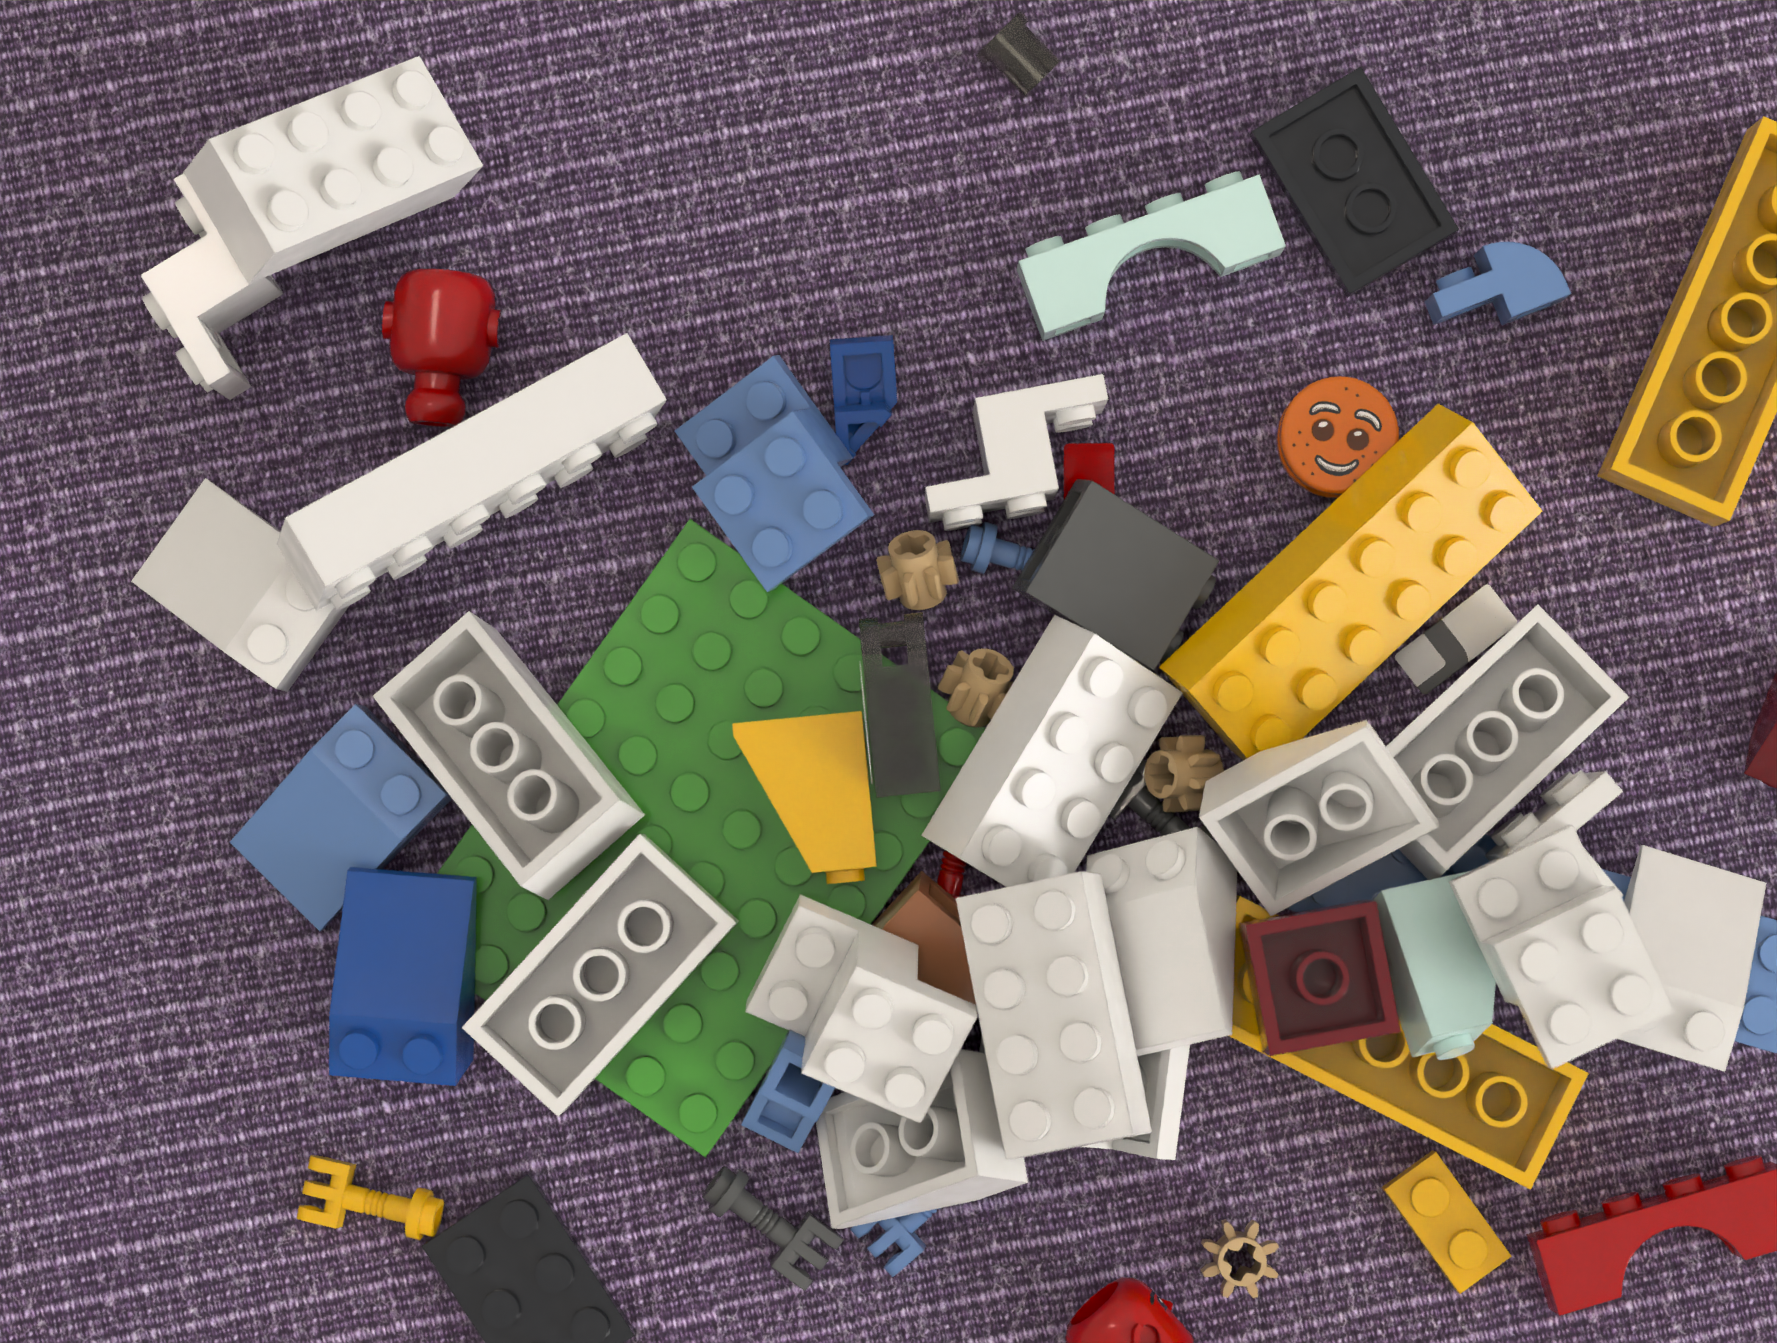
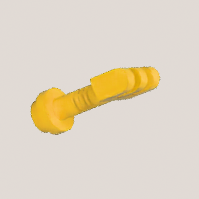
[296,1155,444,1240]

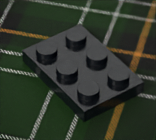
[1250,67,1459,298]
[422,1172,636,1343]

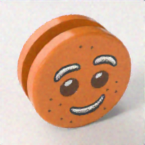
[1276,376,1399,498]

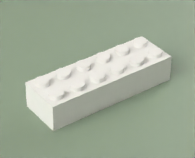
[277,333,667,611]

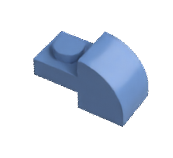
[1425,242,1571,325]
[741,1030,835,1153]

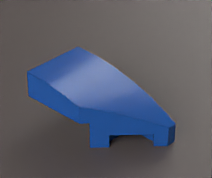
[829,335,897,465]

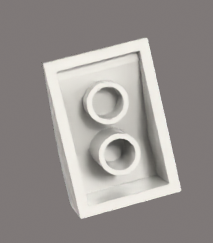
[131,478,349,692]
[1199,720,1439,916]
[1086,827,1237,1056]
[1617,845,1766,1072]
[816,1049,1028,1229]

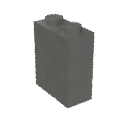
[1012,479,1220,671]

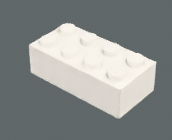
[184,56,483,284]
[1386,604,1629,880]
[373,611,645,900]
[921,615,1183,887]
[462,834,739,1117]
[956,871,1152,1160]

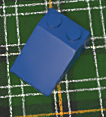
[329,867,477,1086]

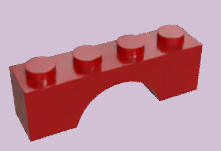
[1526,1155,1777,1316]

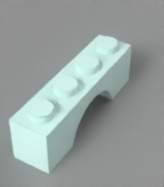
[1017,171,1286,341]

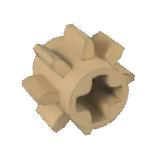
[876,530,959,610]
[938,649,1014,727]
[1144,735,1224,812]
[1200,1219,1279,1298]

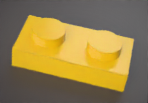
[1381,1150,1512,1294]

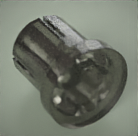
[976,11,1060,97]

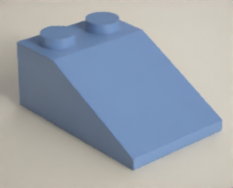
[230,704,452,931]

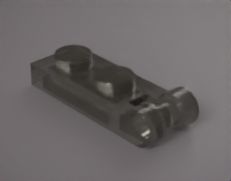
[859,612,941,798]

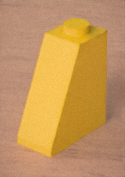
[732,711,877,884]

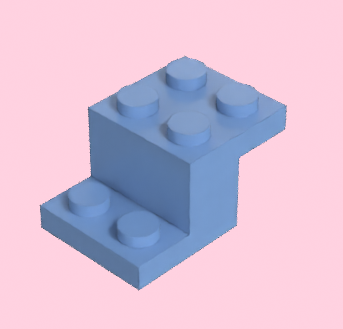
[675,355,874,592]

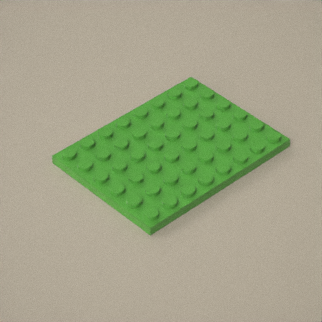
[437,519,986,1158]

